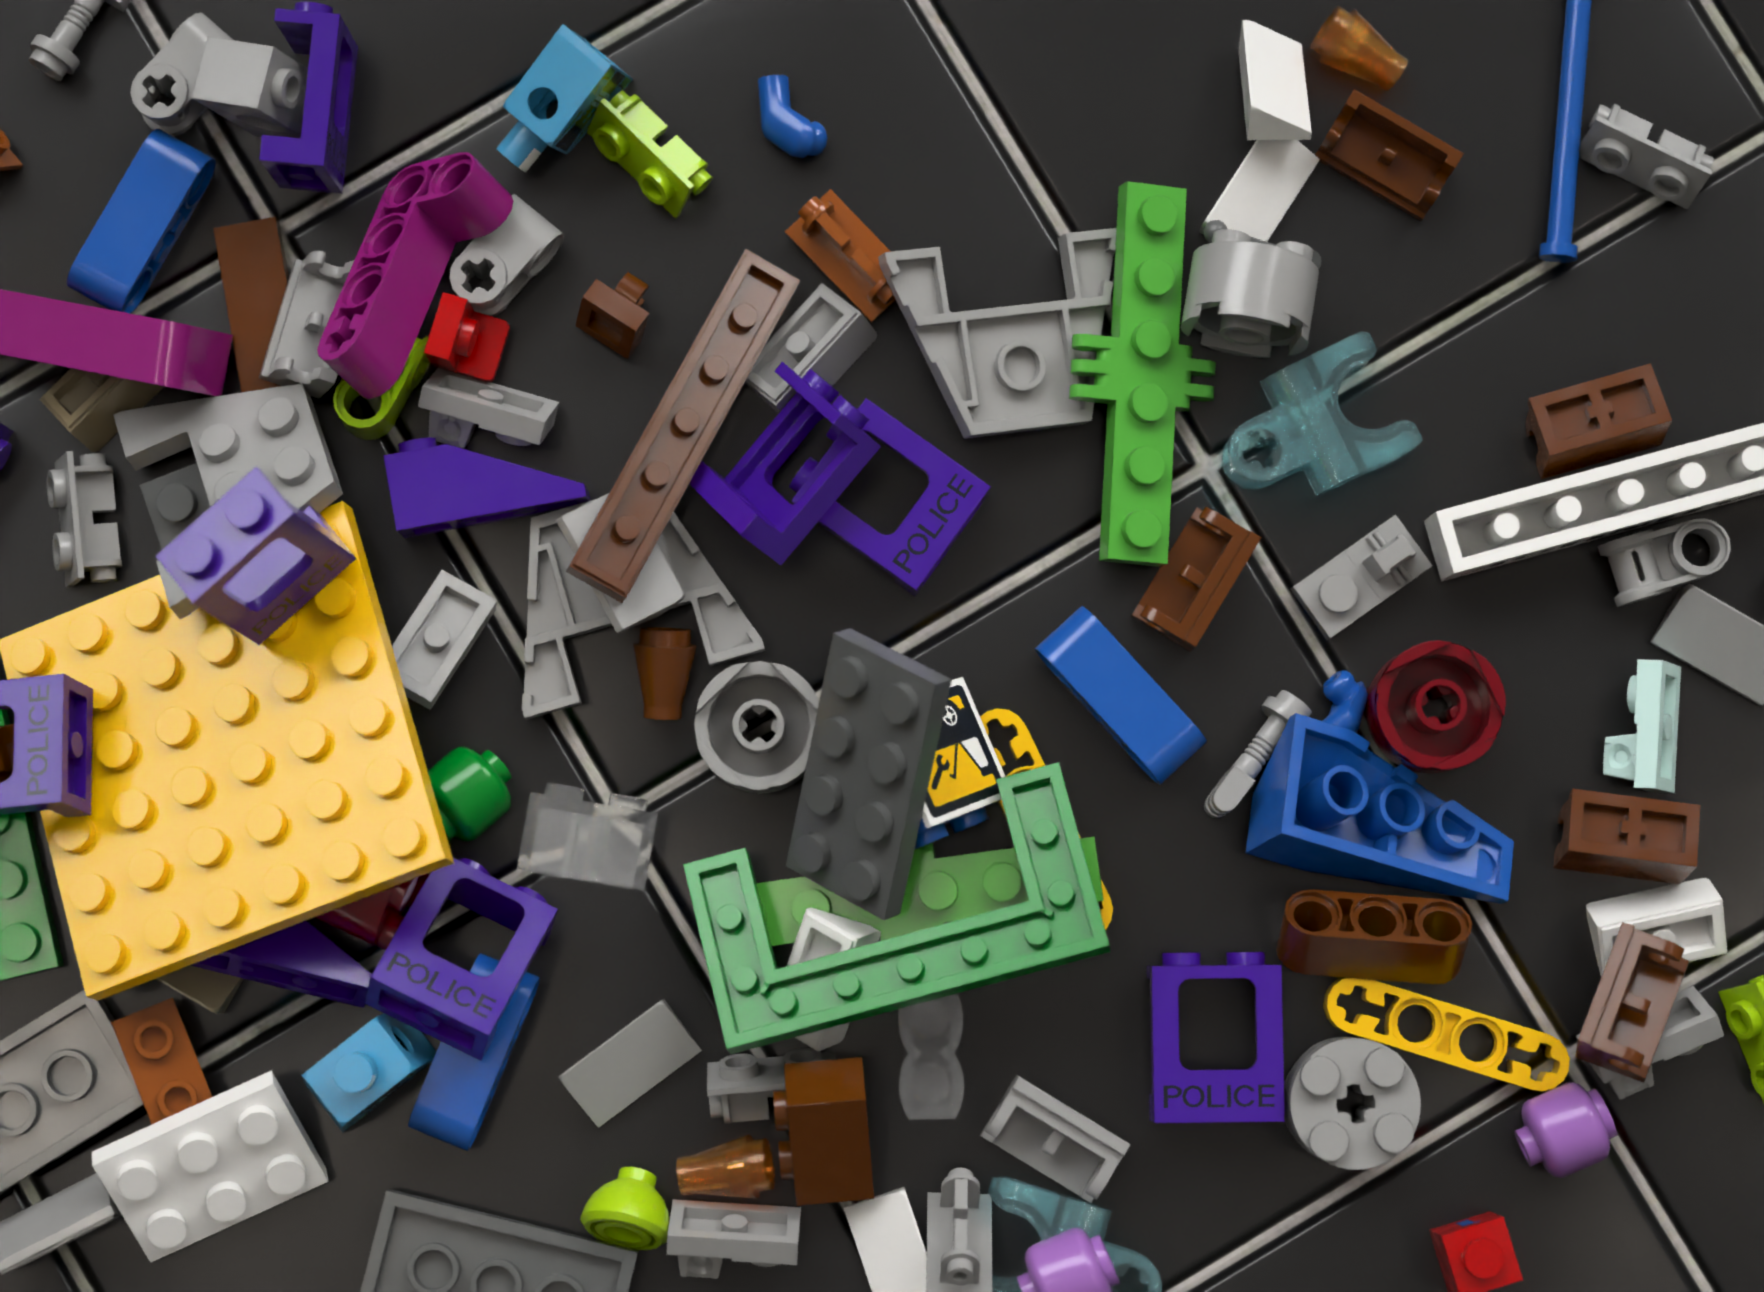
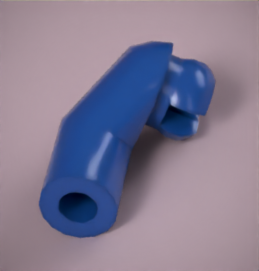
[1322,670,1368,733]

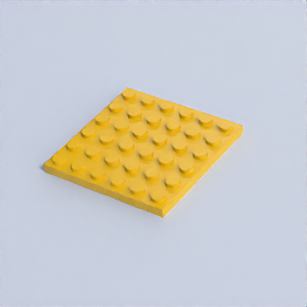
[0,501,454,1001]

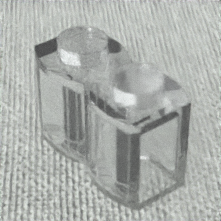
[517,783,659,892]
[898,994,964,1120]

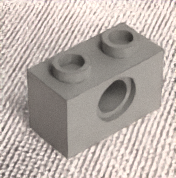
[191,36,308,138]

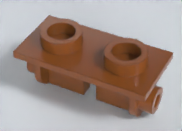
[785,189,896,323]
[111,997,212,1124]

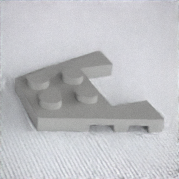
[878,228,1117,439]
[113,383,343,619]
[522,499,765,720]

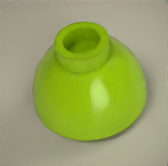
[580,1167,669,1250]

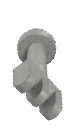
[28,0,131,81]
[1204,690,1312,818]

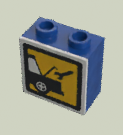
[914,676,1006,850]

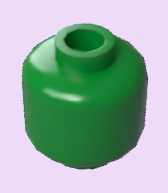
[428,747,512,842]

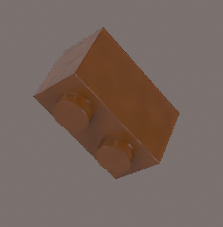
[773,1057,874,1206]

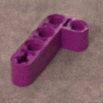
[317,152,514,399]
[0,289,233,396]

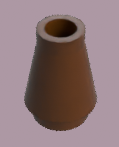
[633,627,697,720]

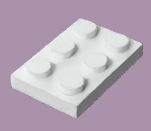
[92,1070,328,1263]

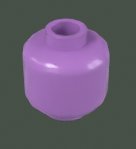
[1514,1082,1617,1178]
[1017,1227,1120,1292]

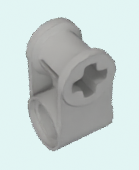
[130,12,233,136]
[449,194,565,317]
[1598,518,1731,607]

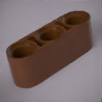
[1276,889,1472,984]

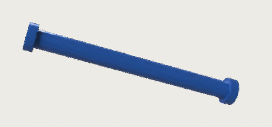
[1539,0,1592,263]

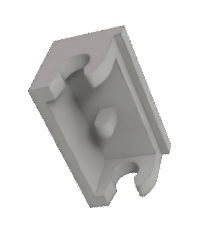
[259,251,354,399]
[980,1075,1131,1203]

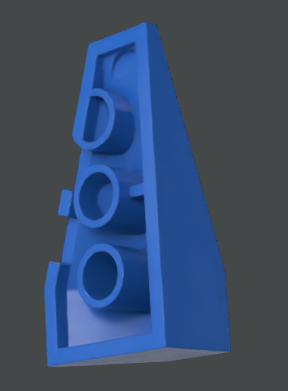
[1245,713,1514,904]

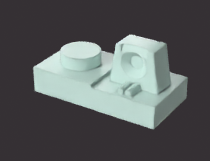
[1603,659,1681,793]

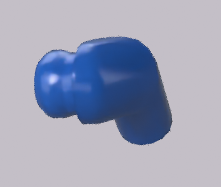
[758,75,827,158]

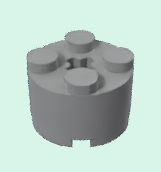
[1181,229,1319,358]
[694,661,819,794]
[1284,1037,1421,1170]

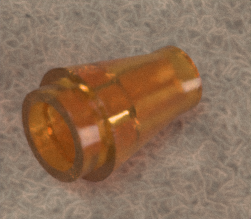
[1310,6,1408,91]
[676,1134,775,1199]

